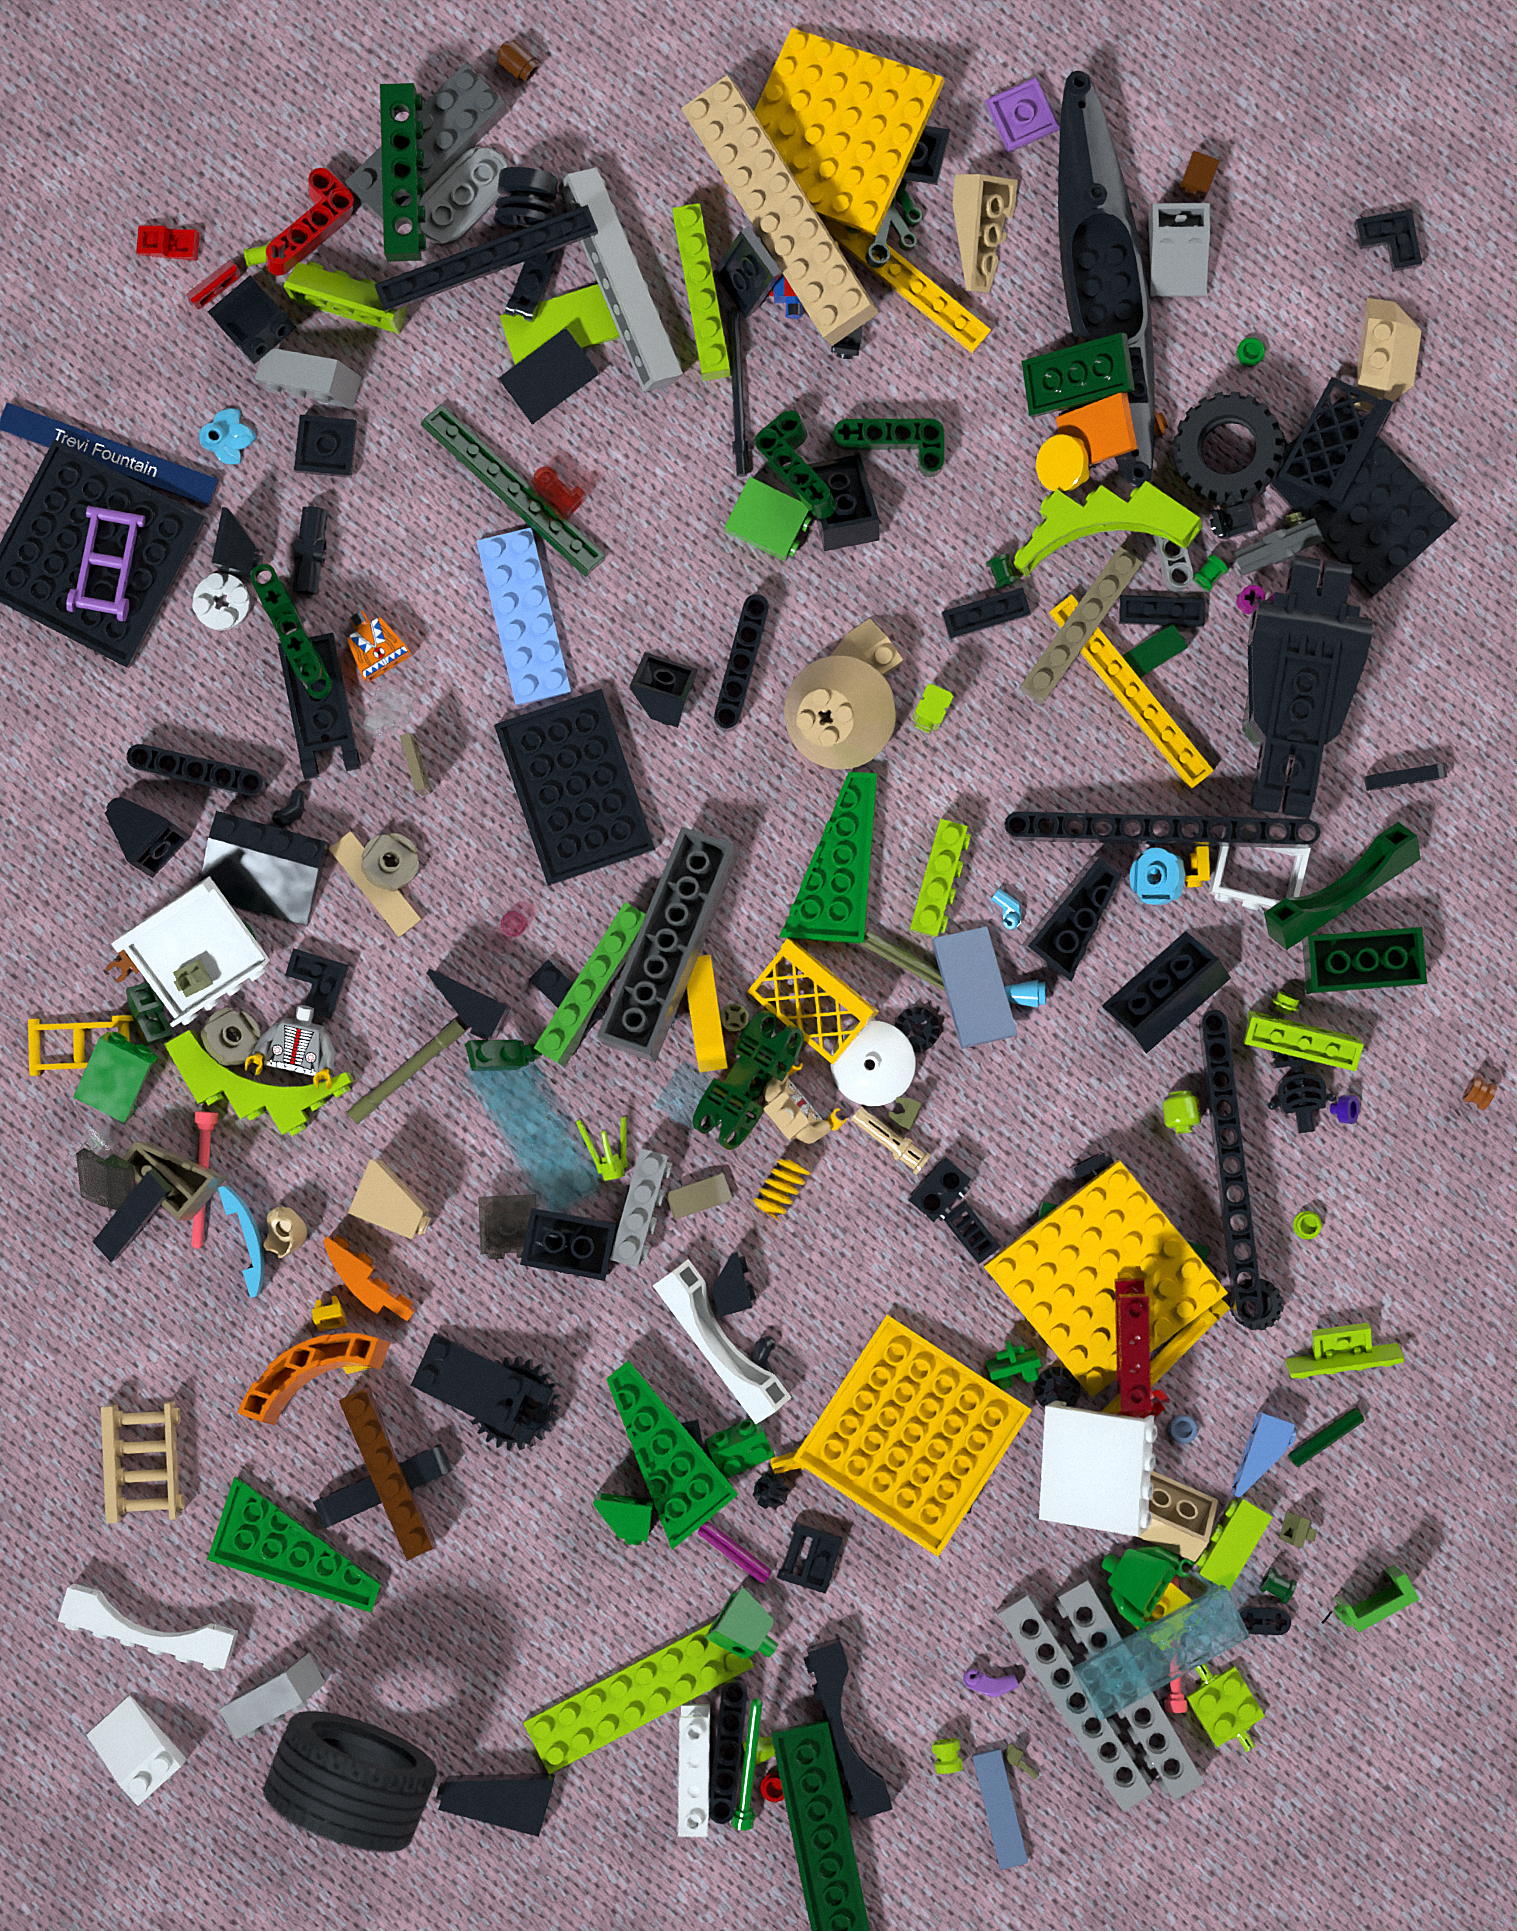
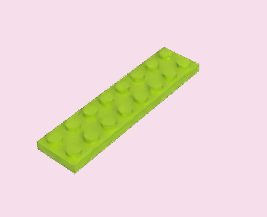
[523,1621,754,1774]

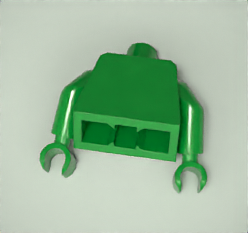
[1102,1546,1194,1639]

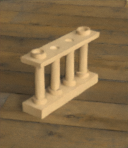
[101,1401,185,1523]

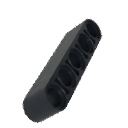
[714,594,769,732]
[126,744,267,798]
[313,1444,453,1528]
[708,1677,747,1824]

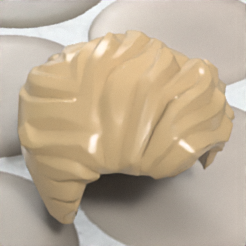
[263,1207,307,1258]

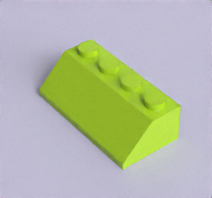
[284,262,409,334]

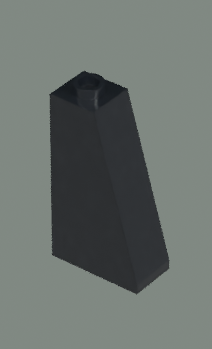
[435,1773,556,1837]

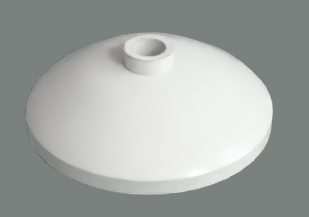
[830,1021,916,1106]

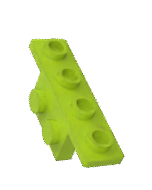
[1285,1322,1404,1379]

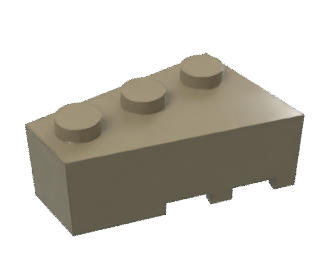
[118,1141,227,1220]

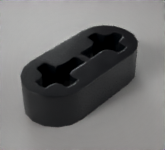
[1235,1606,1292,1635]

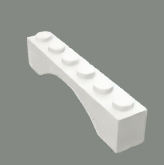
[653,1259,792,1424]
[58,1583,238,1671]

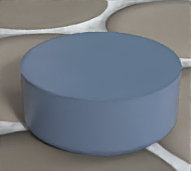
[1168,1414,1198,1444]

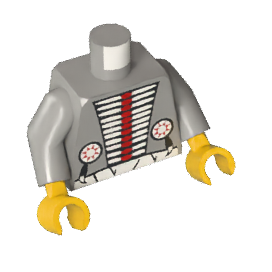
[245,1005,336,1089]

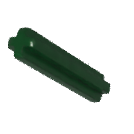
[1288,1408,1365,1467]

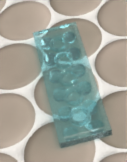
[463,1067,603,1213]
[1072,1584,1250,1721]

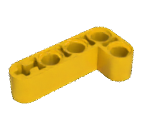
[686,954,728,1073]

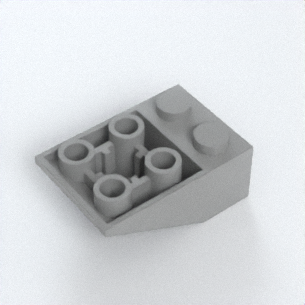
[1148,203,1210,297]

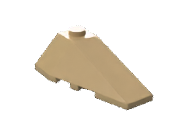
[953,174,1017,293]
[830,618,903,677]

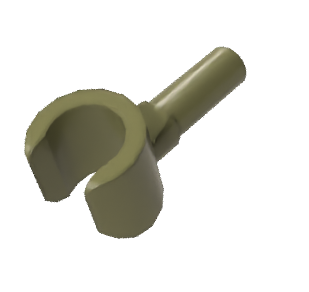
[1005,1744,1039,1780]

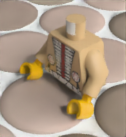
[763,1063,848,1144]

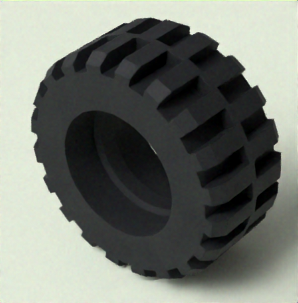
[1173,391,1284,506]

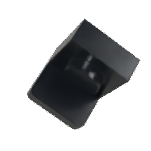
[1070,1152,1114,1180]

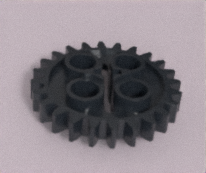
[471,1356,561,1451]

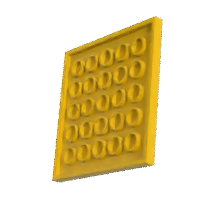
[723,28,945,236]
[984,1159,1228,1397]
[792,1315,1032,1557]

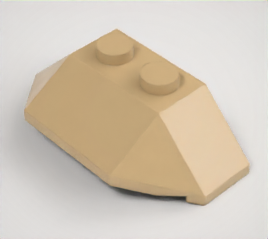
[1352,298,1421,411]

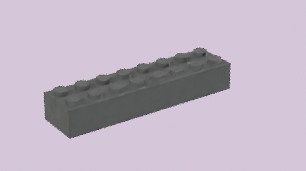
[597,827,739,1063]

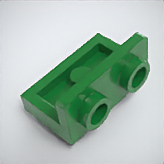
[706,1418,775,1478]

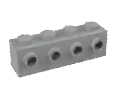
[610,1148,673,1267]

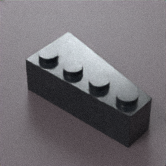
[1022,856,1121,982]

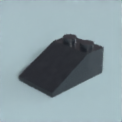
[807,454,880,551]
[426,968,511,1040]
[520,1208,616,1281]

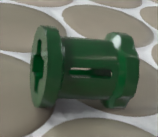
[985,553,1019,590]
[1259,1567,1297,1604]

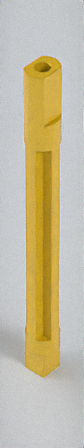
[1101,1299,1230,1414]

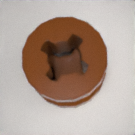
[1462,1075,1497,1111]

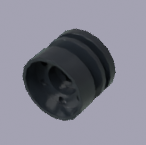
[493,167,558,231]

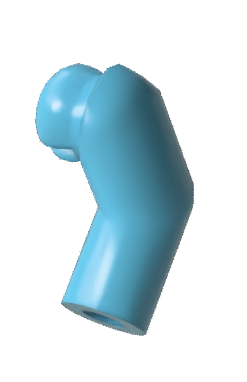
[991,888,1022,930]

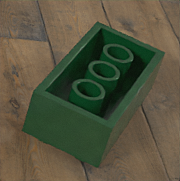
[1302,927,1427,994]

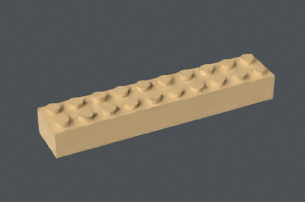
[681,75,879,346]

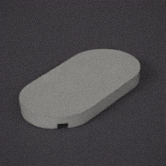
[420,147,509,244]

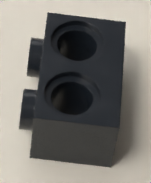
[907,1156,971,1223]

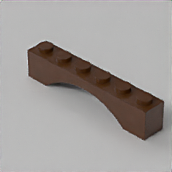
[339,1387,437,1561]

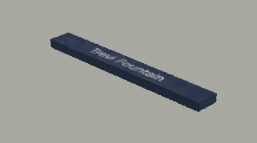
[0,402,219,507]

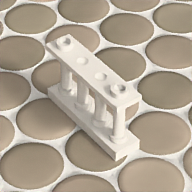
[678,1704,710,1837]

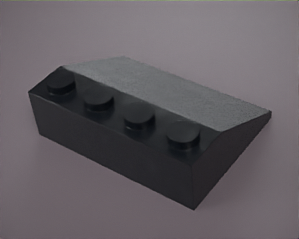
[200,811,331,926]

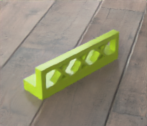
[1243,1010,1364,1072]

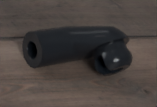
[272,790,306,827]
[751,1336,776,1374]

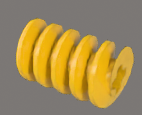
[752,1158,811,1222]

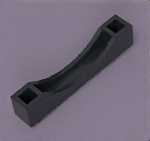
[803,1637,893,1820]

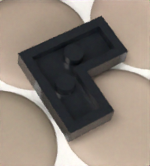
[1354,209,1422,272]
[285,948,349,1020]

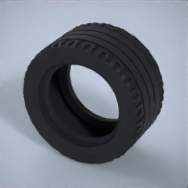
[263,1711,437,1853]

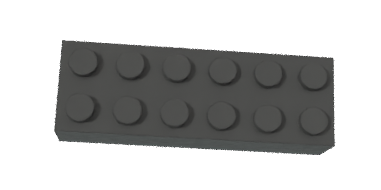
[345,63,508,224]

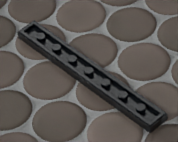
[374,205,598,314]

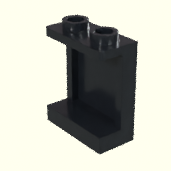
[208,275,297,364]

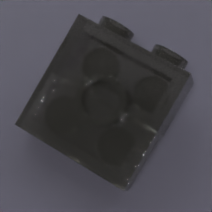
[478,1194,537,1259]

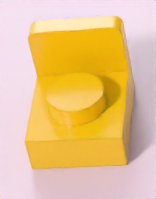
[1184,846,1210,888]

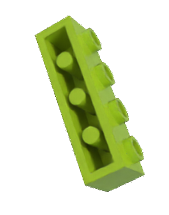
[908,819,971,938]

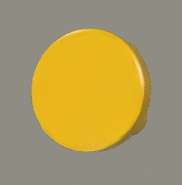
[1036,434,1090,492]

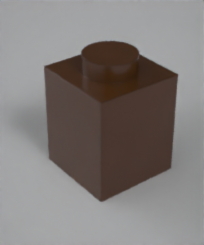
[1178,150,1220,200]

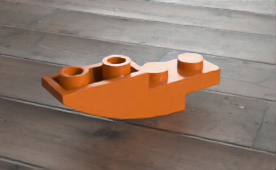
[323,1234,417,1321]

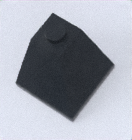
[902,126,950,185]
[212,507,263,578]
[629,652,698,728]

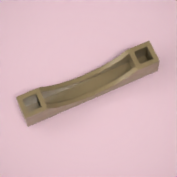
[1019,546,1143,705]

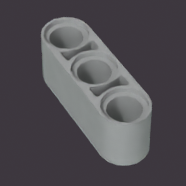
[1153,535,1193,592]

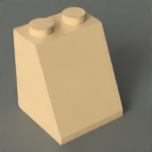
[348,1158,431,1239]

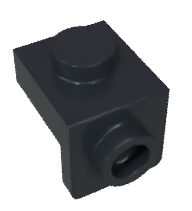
[831,325,863,359]
[1210,502,1258,540]

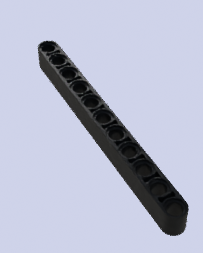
[1004,811,1320,849]
[1199,1009,1263,1322]

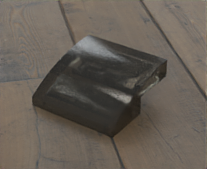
[76,1148,136,1210]

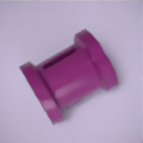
[1236,585,1266,615]

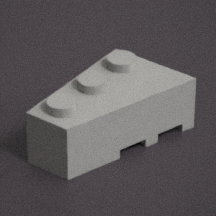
[255,348,361,409]
[219,1653,326,1740]

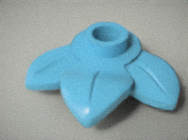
[199,409,256,465]

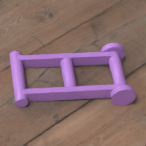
[67,506,145,621]

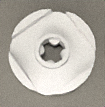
[192,573,251,631]

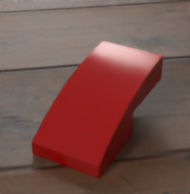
[136,225,200,260]

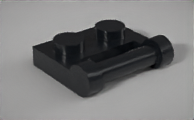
[777,1522,843,1594]

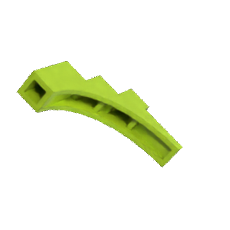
[1013,481,1203,577]
[164,1030,354,1137]

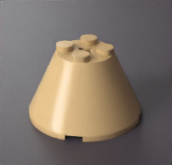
[784,655,896,770]

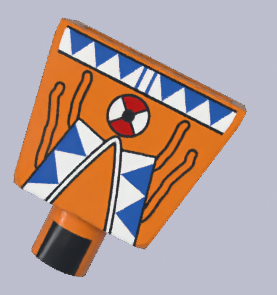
[347,610,413,684]

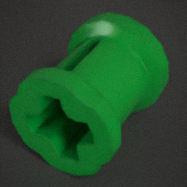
[1192,554,1229,592]

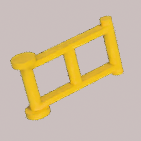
[28,1015,134,1076]

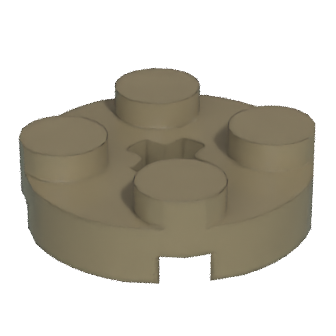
[361,833,419,892]
[201,1008,260,1066]

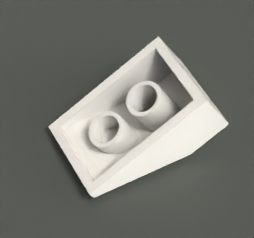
[87,1695,187,1806]

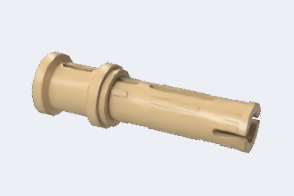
[850,1106,931,1175]

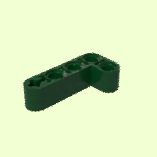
[754,410,836,519]
[833,418,945,477]

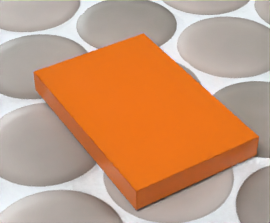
[1056,393,1137,467]

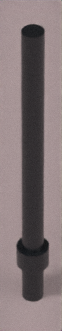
[728,307,749,477]

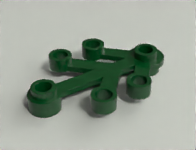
[845,179,923,268]

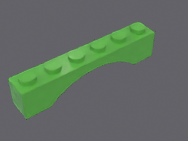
[534,902,646,1068]

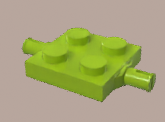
[1185,1661,1265,1752]

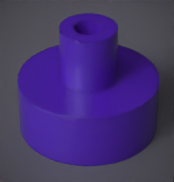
[1330,1095,1359,1124]

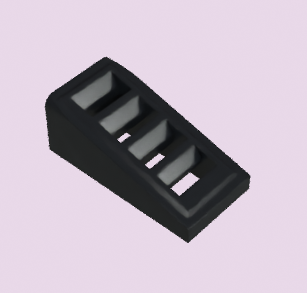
[943,1201,1001,1264]

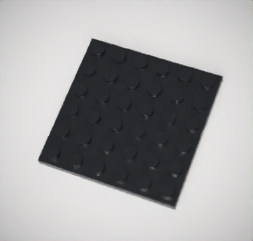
[0,439,207,669]

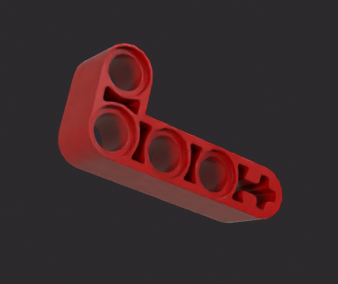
[266,168,354,276]

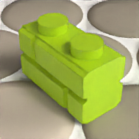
[912,683,954,734]

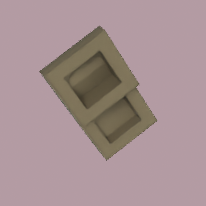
[666,1173,733,1220]

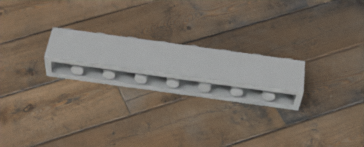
[558,167,683,393]

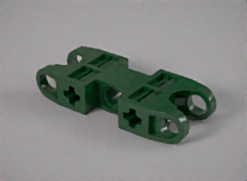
[250,564,333,699]
[693,1010,804,1150]

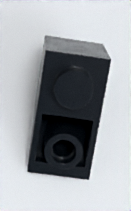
[712,1251,757,1317]

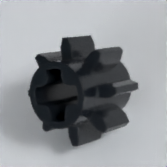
[752,1473,790,1510]

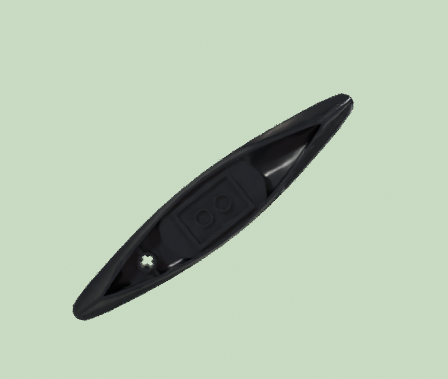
[1058,71,1155,487]

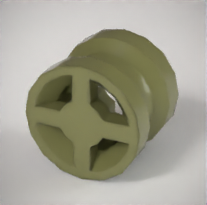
[720,1003,749,1032]

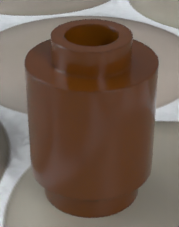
[497,40,540,82]

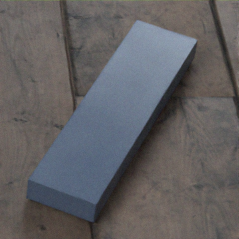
[972,1748,1028,1870]

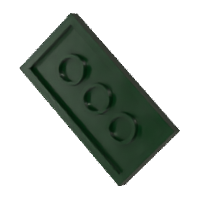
[1021,332,1135,417]

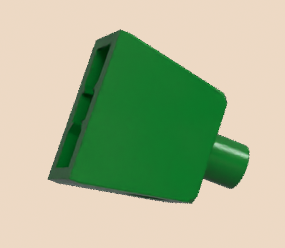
[705,1587,779,1659]

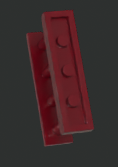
[1114,1278,1151,1411]

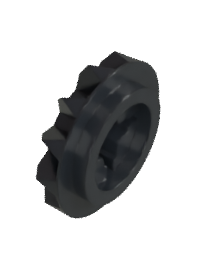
[894,1007,940,1052]
[1034,1367,1080,1409]

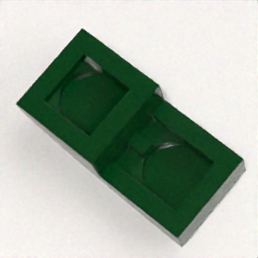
[126,982,173,1046]

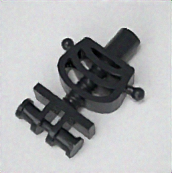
[1268,1051,1337,1133]

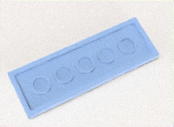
[477,528,571,706]

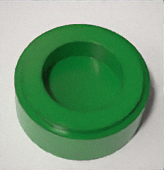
[1236,337,1265,367]

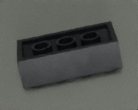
[1102,931,1231,1054]

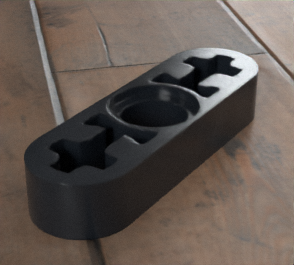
[1364,763,1448,791]

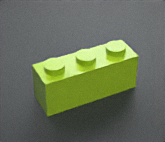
[1195,1497,1273,1592]

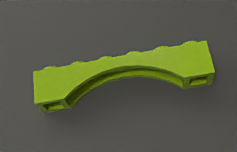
[672,203,730,381]

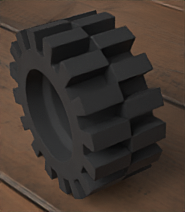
[1229,1278,1284,1330]

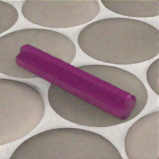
[697,1521,771,1583]

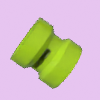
[931,1737,964,1774]

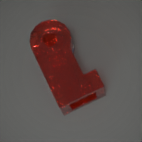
[533,466,587,518]

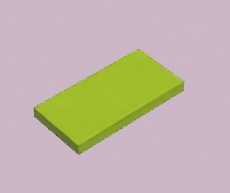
[499,284,621,365]

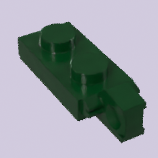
[465,1039,542,1071]

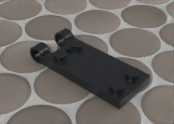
[277,632,361,780]
[410,1333,555,1445]

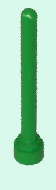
[731,1698,762,1831]

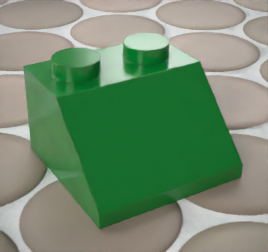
[593,1492,653,1545]

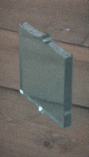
[654,1063,718,1130]

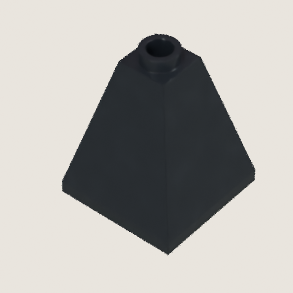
[105,796,191,878]

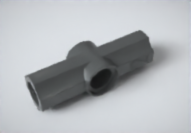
[1234,518,1324,575]

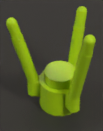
[576,1116,629,1181]

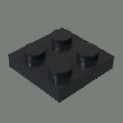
[294,414,358,478]

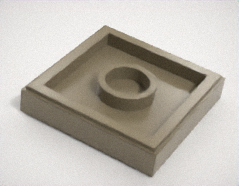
[400,733,432,796]

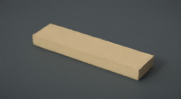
[329,831,422,938]

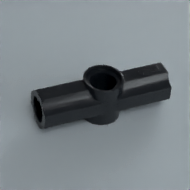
[293,506,328,595]

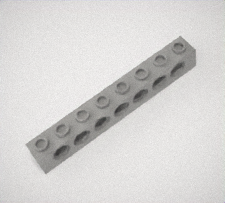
[1055,1576,1204,1800]
[996,1591,1152,1812]

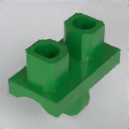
[985,1339,1042,1390]

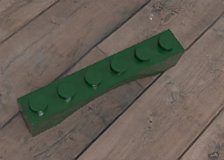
[1264,822,1421,950]

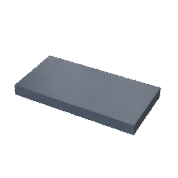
[932,927,1017,1049]

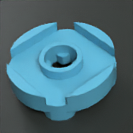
[1130,848,1185,905]

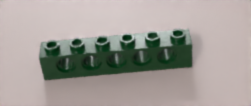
[380,83,426,262]

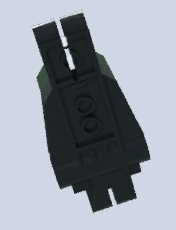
[1241,555,1373,819]

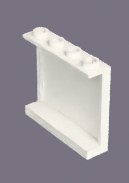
[111,876,270,1027]
[1039,1400,1157,1537]

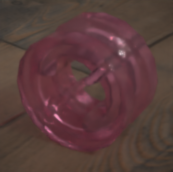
[500,911,527,937]

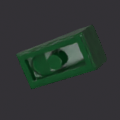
[1123,624,1188,678]

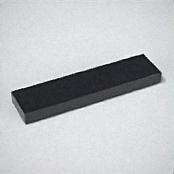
[92,1168,173,1263]

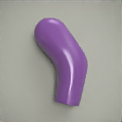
[963,1669,1019,1698]

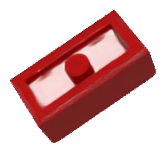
[186,260,241,310]

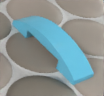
[218,1185,265,1298]

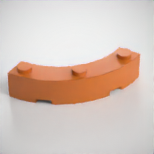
[237,1333,390,1425]

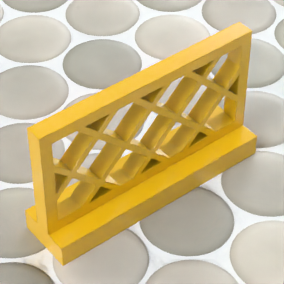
[747,939,879,1064]

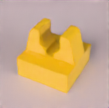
[311,1296,347,1332]

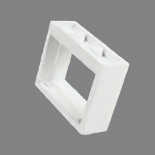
[1208,827,1311,910]

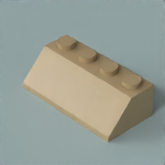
[1138,1471,1218,1562]

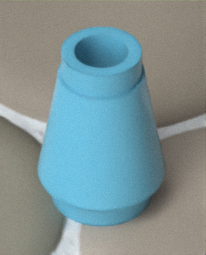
[1005,980,1046,1008]

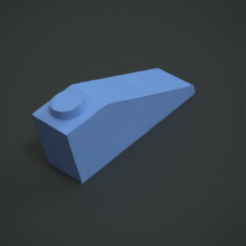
[1230,1411,1297,1497]

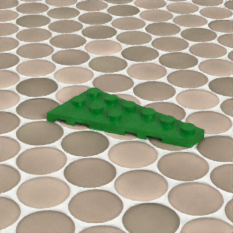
[779,772,878,944]
[606,1360,739,1550]
[207,1476,382,1613]

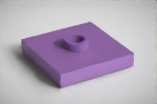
[985,77,1060,153]

